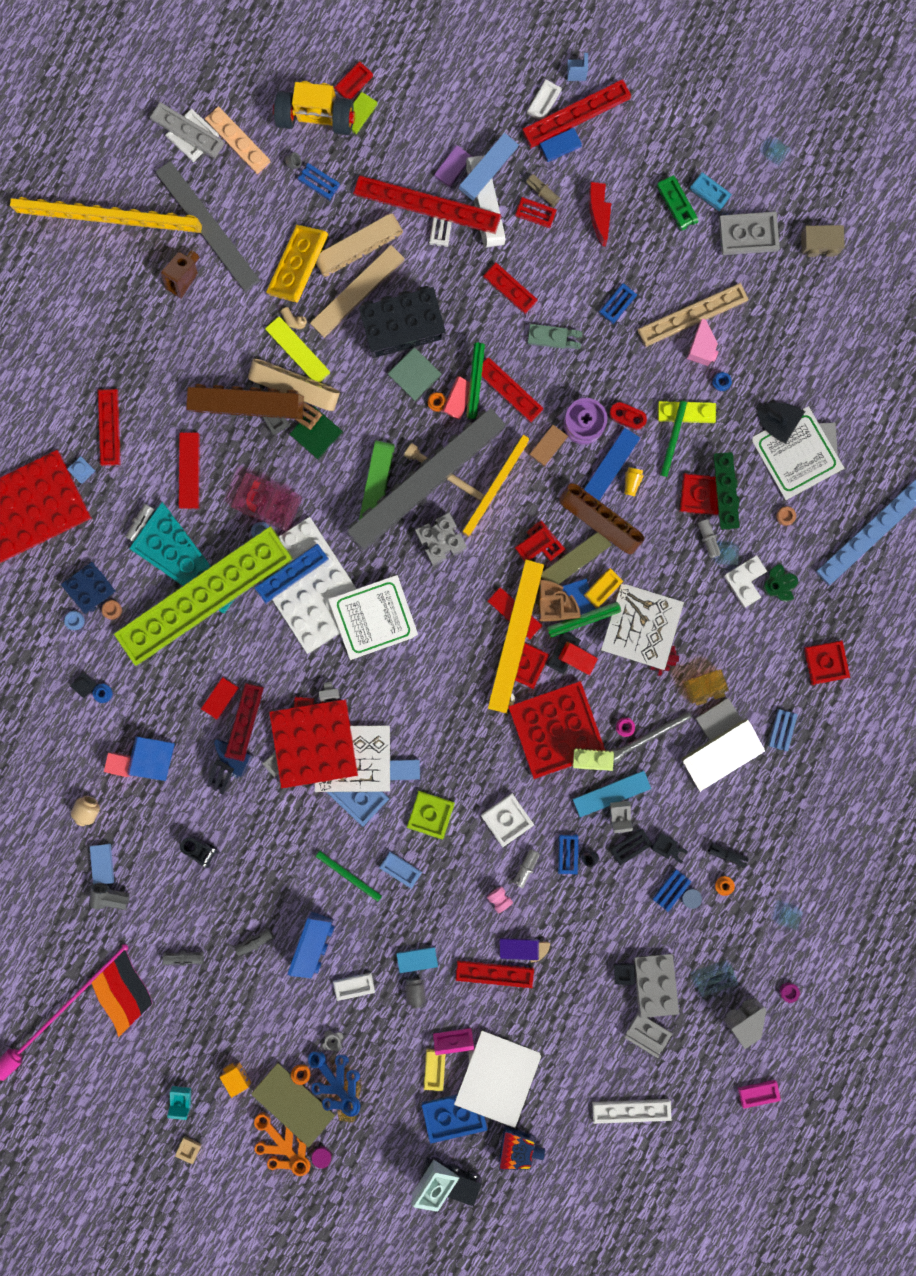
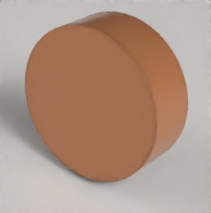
[776,506,796,526]
[102,600,122,620]

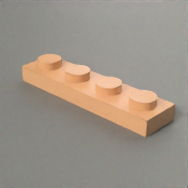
[205,106,270,174]

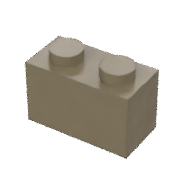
[801,225,845,257]

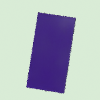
[500,938,539,960]

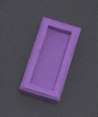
[435,145,472,188]

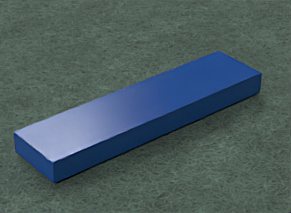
[584,428,640,501]
[254,543,329,604]

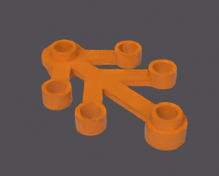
[254,1112,311,1176]

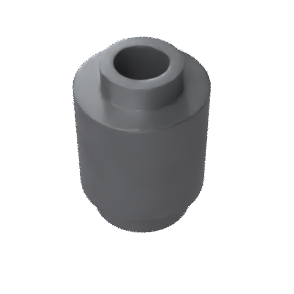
[405,978,426,1008]

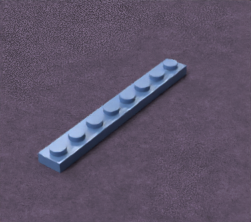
[816,479,916,586]

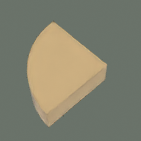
[530,942,550,962]

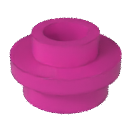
[616,718,635,737]

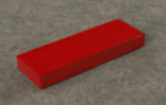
[483,262,538,314]
[487,587,543,640]

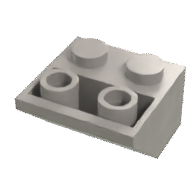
[723,998,766,1049]

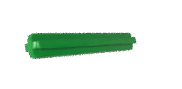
[466,342,485,419]
[547,602,621,637]

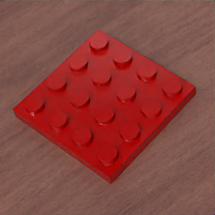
[508,681,606,779]
[269,699,358,789]

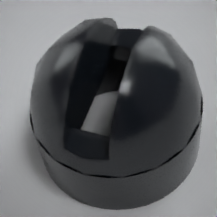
[582,850,599,867]

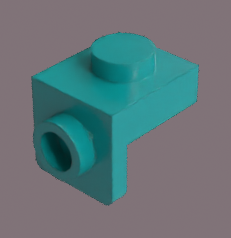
[167,1086,191,1120]

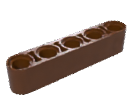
[559,483,644,554]

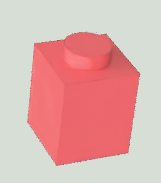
[104,752,131,777]

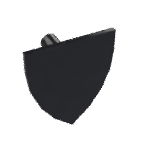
[757,403,806,444]

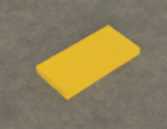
[266,224,328,303]

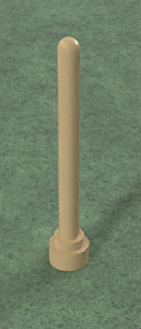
[404,443,485,501]

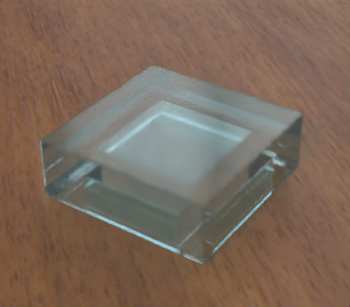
[777,905,803,930]

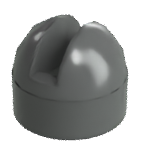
[285,152,302,169]

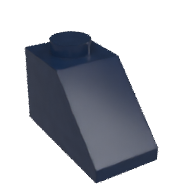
[214,739,254,778]

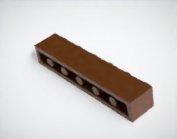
[186,384,304,419]

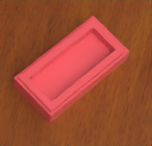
[442,376,470,420]

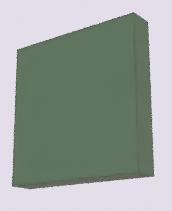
[388,347,441,401]

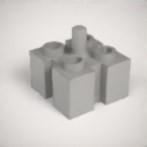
[415,513,467,566]

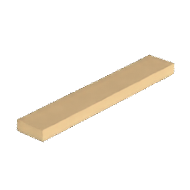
[310,245,404,338]
[637,283,749,347]

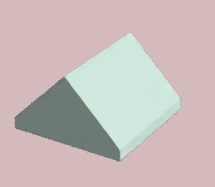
[411,1160,459,1212]

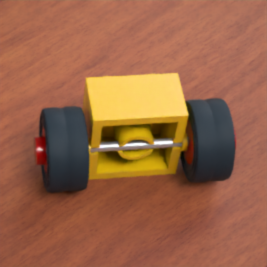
[273,81,355,135]

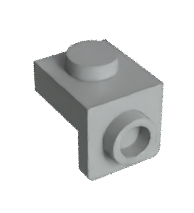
[610,801,633,833]

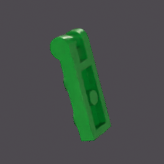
[656,175,698,231]

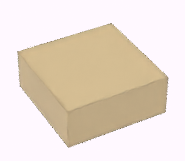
[175,1136,202,1165]

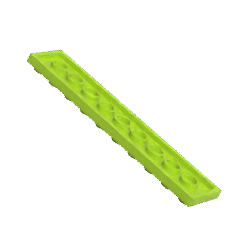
[114,526,293,666]

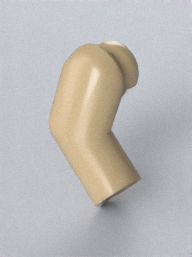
[280,307,307,330]

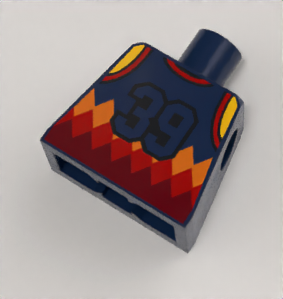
[498,1126,545,1170]

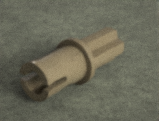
[526,174,561,207]

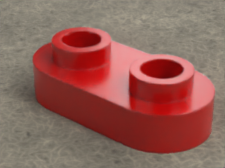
[609,402,647,430]

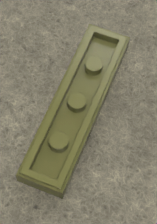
[541,532,612,584]

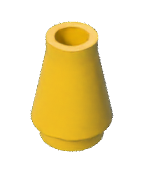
[624,467,644,496]

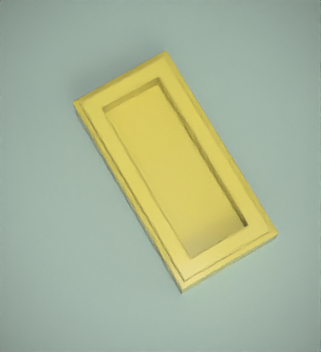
[424,1049,446,1091]

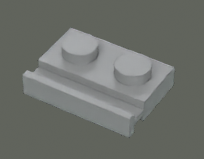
[624,1012,672,1058]

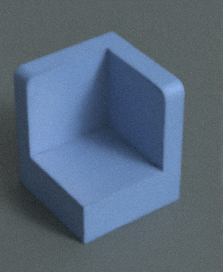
[567,53,588,81]

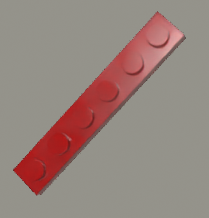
[522,79,631,148]

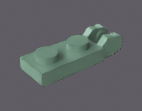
[528,324,582,349]

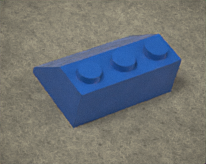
[287,912,335,978]

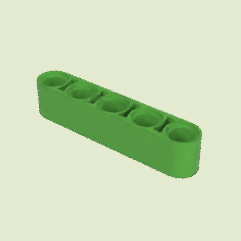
[359,440,395,520]

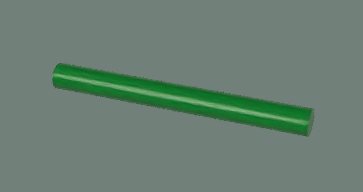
[660,401,688,477]
[316,851,382,902]

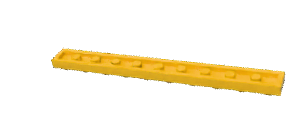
[10,197,202,233]

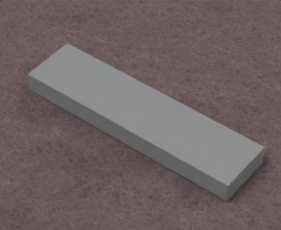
[150,102,225,159]

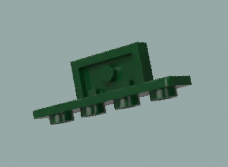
[713,452,740,530]

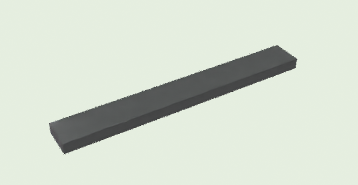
[156,161,260,292]

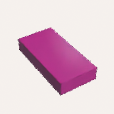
[738,1080,781,1109]

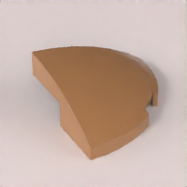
[539,580,580,621]

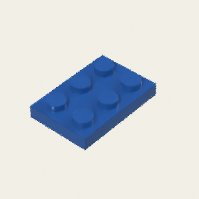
[422,1094,487,1144]

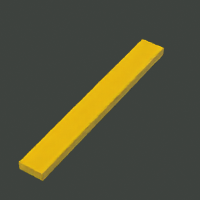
[488,560,544,713]

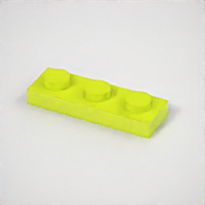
[658,401,716,423]

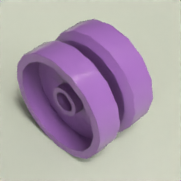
[563,398,607,445]

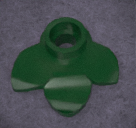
[763,564,798,602]

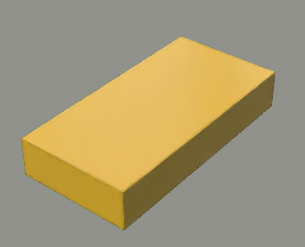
[584,568,623,609]

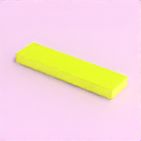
[265,317,330,382]

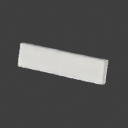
[592,1099,671,1124]

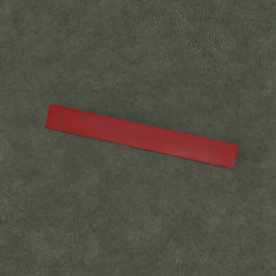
[353,175,501,234]

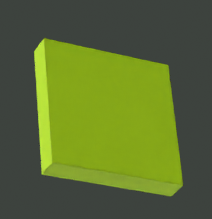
[406,791,455,840]

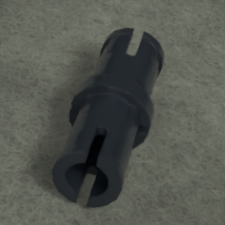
[708,842,749,868]

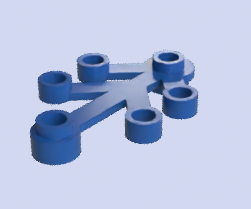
[308,1051,360,1117]

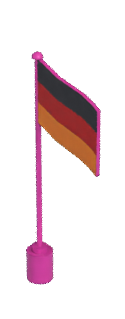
[0,944,152,1081]

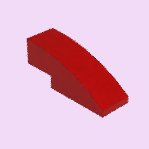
[589,182,612,246]

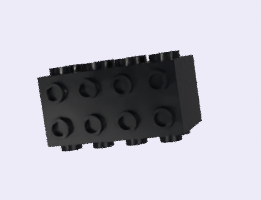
[359,286,446,359]

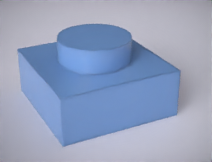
[67,456,95,484]

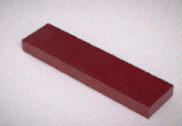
[225,683,264,762]

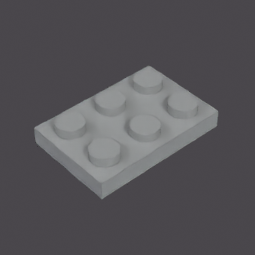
[719,212,780,255]
[633,954,679,1018]

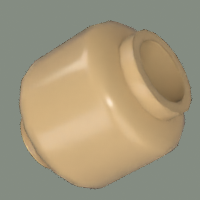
[71,796,100,826]

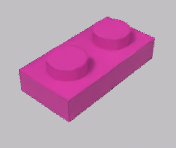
[433,1028,474,1055]

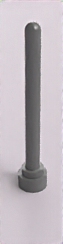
[608,712,691,764]

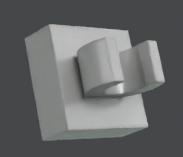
[319,682,341,703]

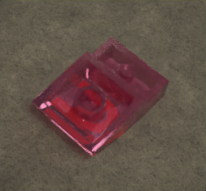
[231,473,302,532]

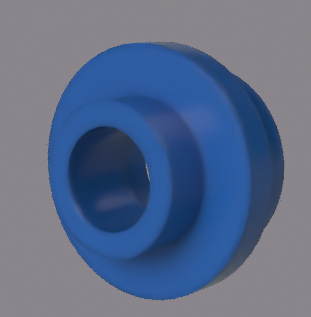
[712,372,732,391]
[93,684,113,703]

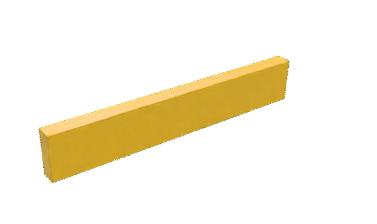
[462,435,529,537]

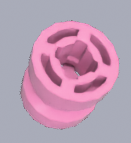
[487,886,513,913]

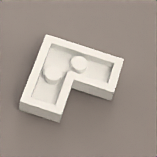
[724,555,767,608]

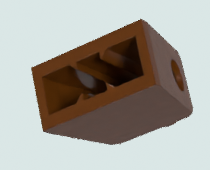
[161,250,200,299]

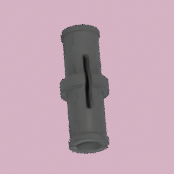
[234,928,274,957]
[163,950,204,966]

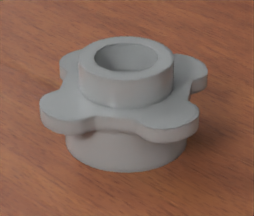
[323,1030,343,1052]

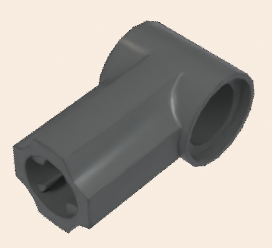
[89,883,130,911]

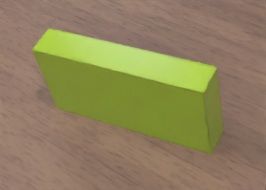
[352,92,378,134]

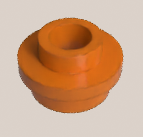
[428,392,446,412]
[715,876,735,896]
[291,1064,310,1085]

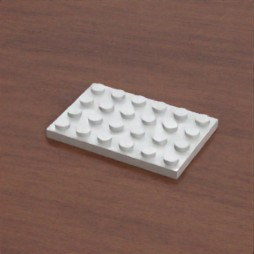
[261,517,356,654]

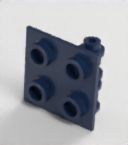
[61,562,116,614]

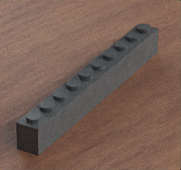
[347,408,506,552]

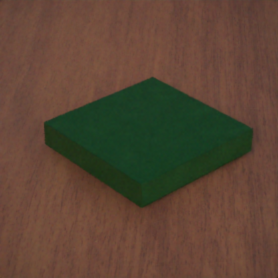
[289,406,343,460]

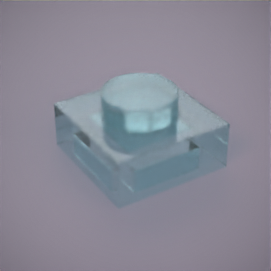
[764,138,791,166]
[718,545,739,565]

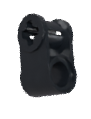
[180,835,219,868]

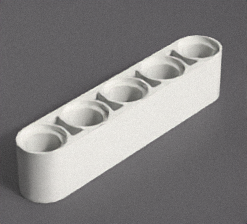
[466,155,505,248]

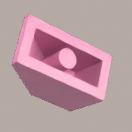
[687,318,718,366]

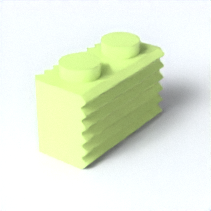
[573,748,614,771]

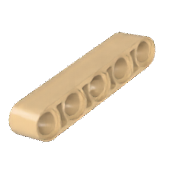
[316,214,403,277]
[248,359,340,411]

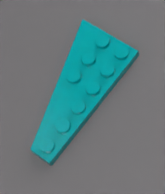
[129,502,235,614]

